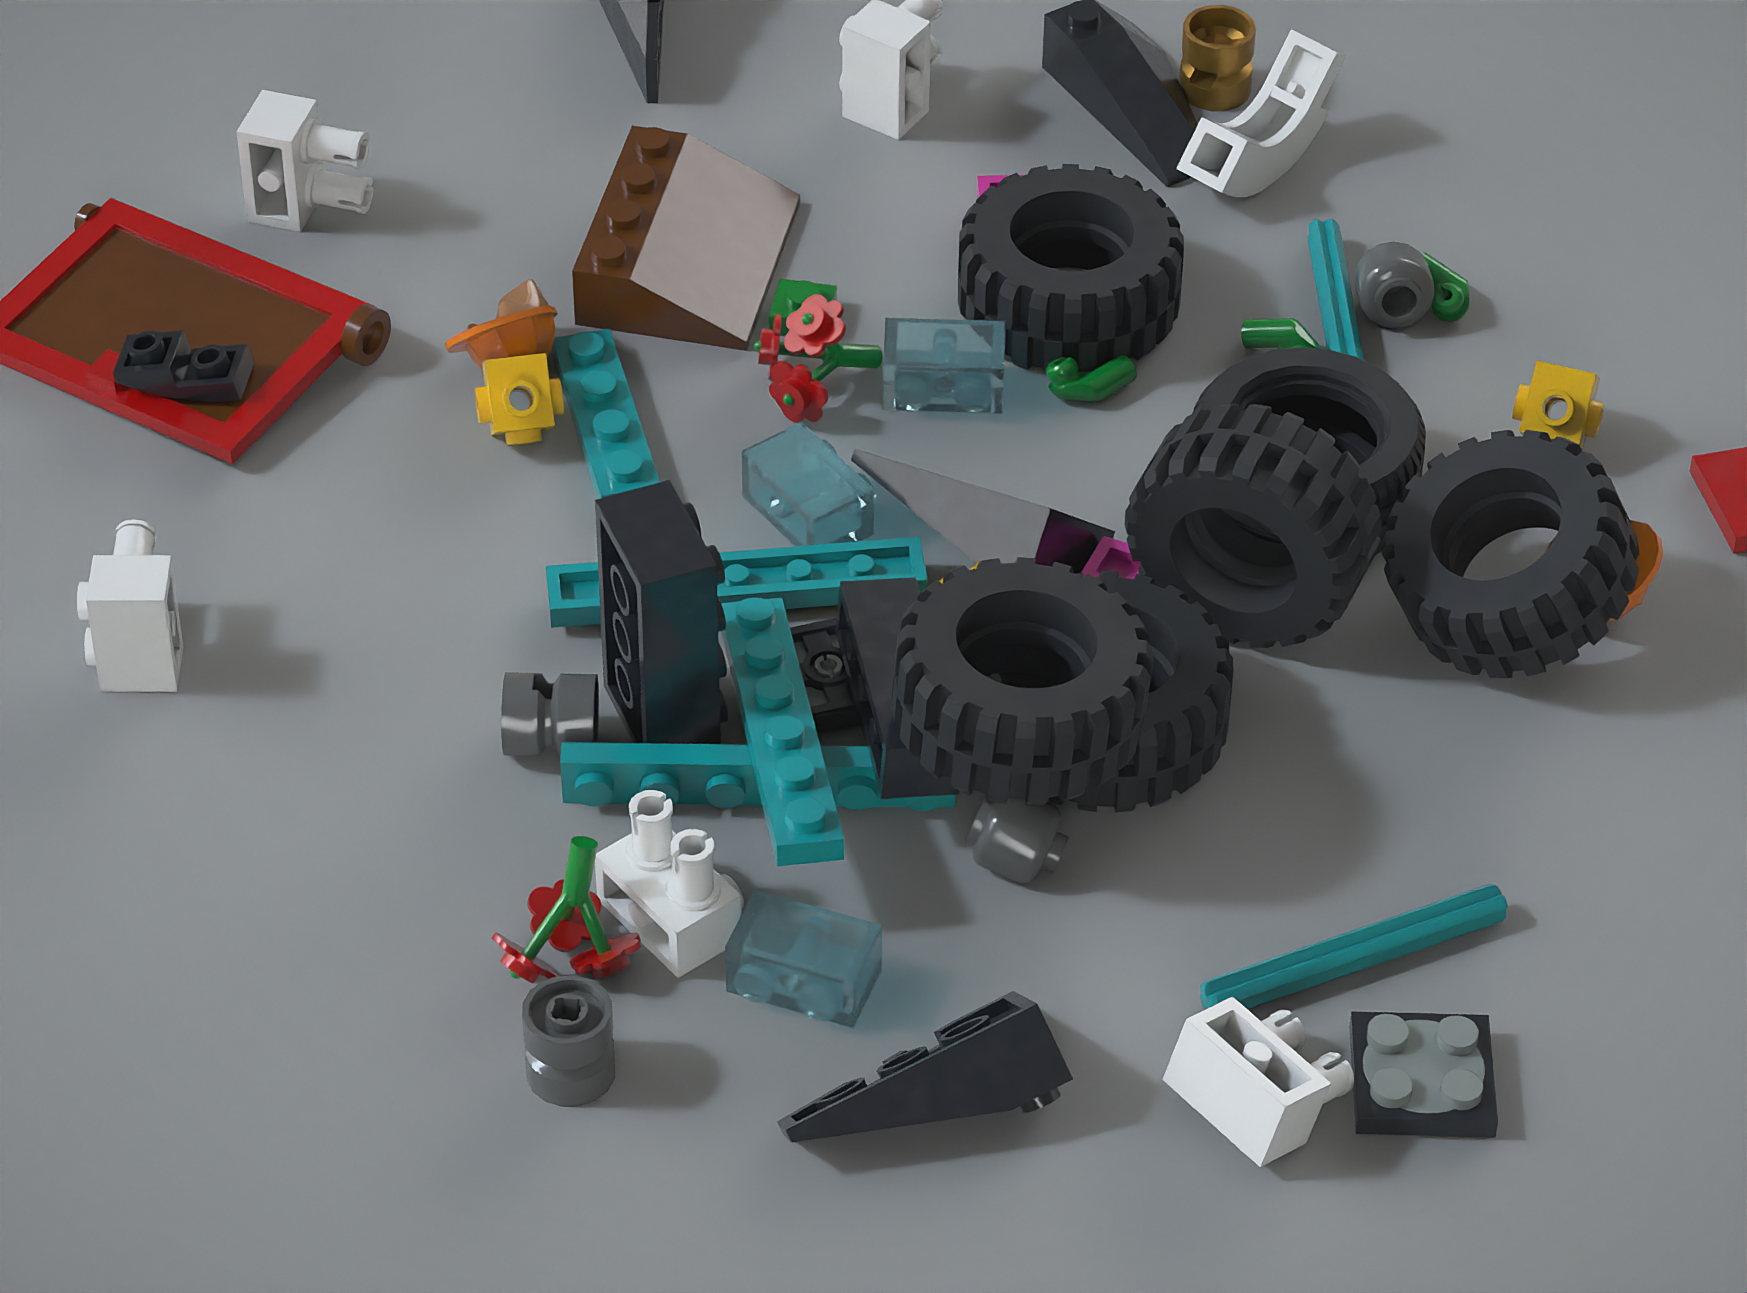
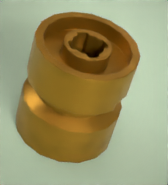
[1179,5,1256,111]

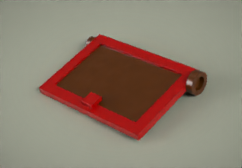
[0,198,391,464]

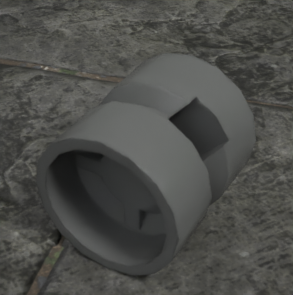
[501,672,599,757]
[522,975,615,1106]

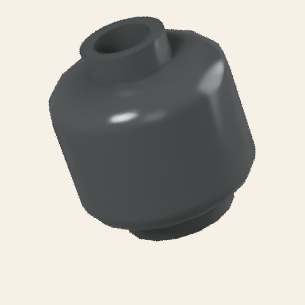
[1354,241,1435,329]
[965,794,1069,884]

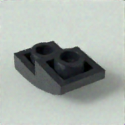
[113,330,254,402]

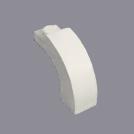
[1176,29,1346,198]

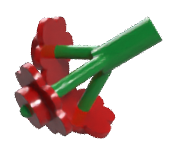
[754,294,883,422]
[491,836,641,984]

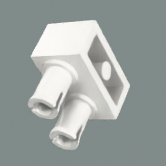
[839,0,943,140]
[236,90,374,232]
[77,519,183,692]
[595,790,744,978]
[1162,997,1354,1167]

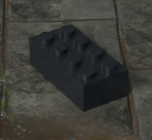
[595,480,728,744]

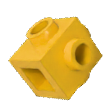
[474,353,564,445]
[1512,360,1605,449]

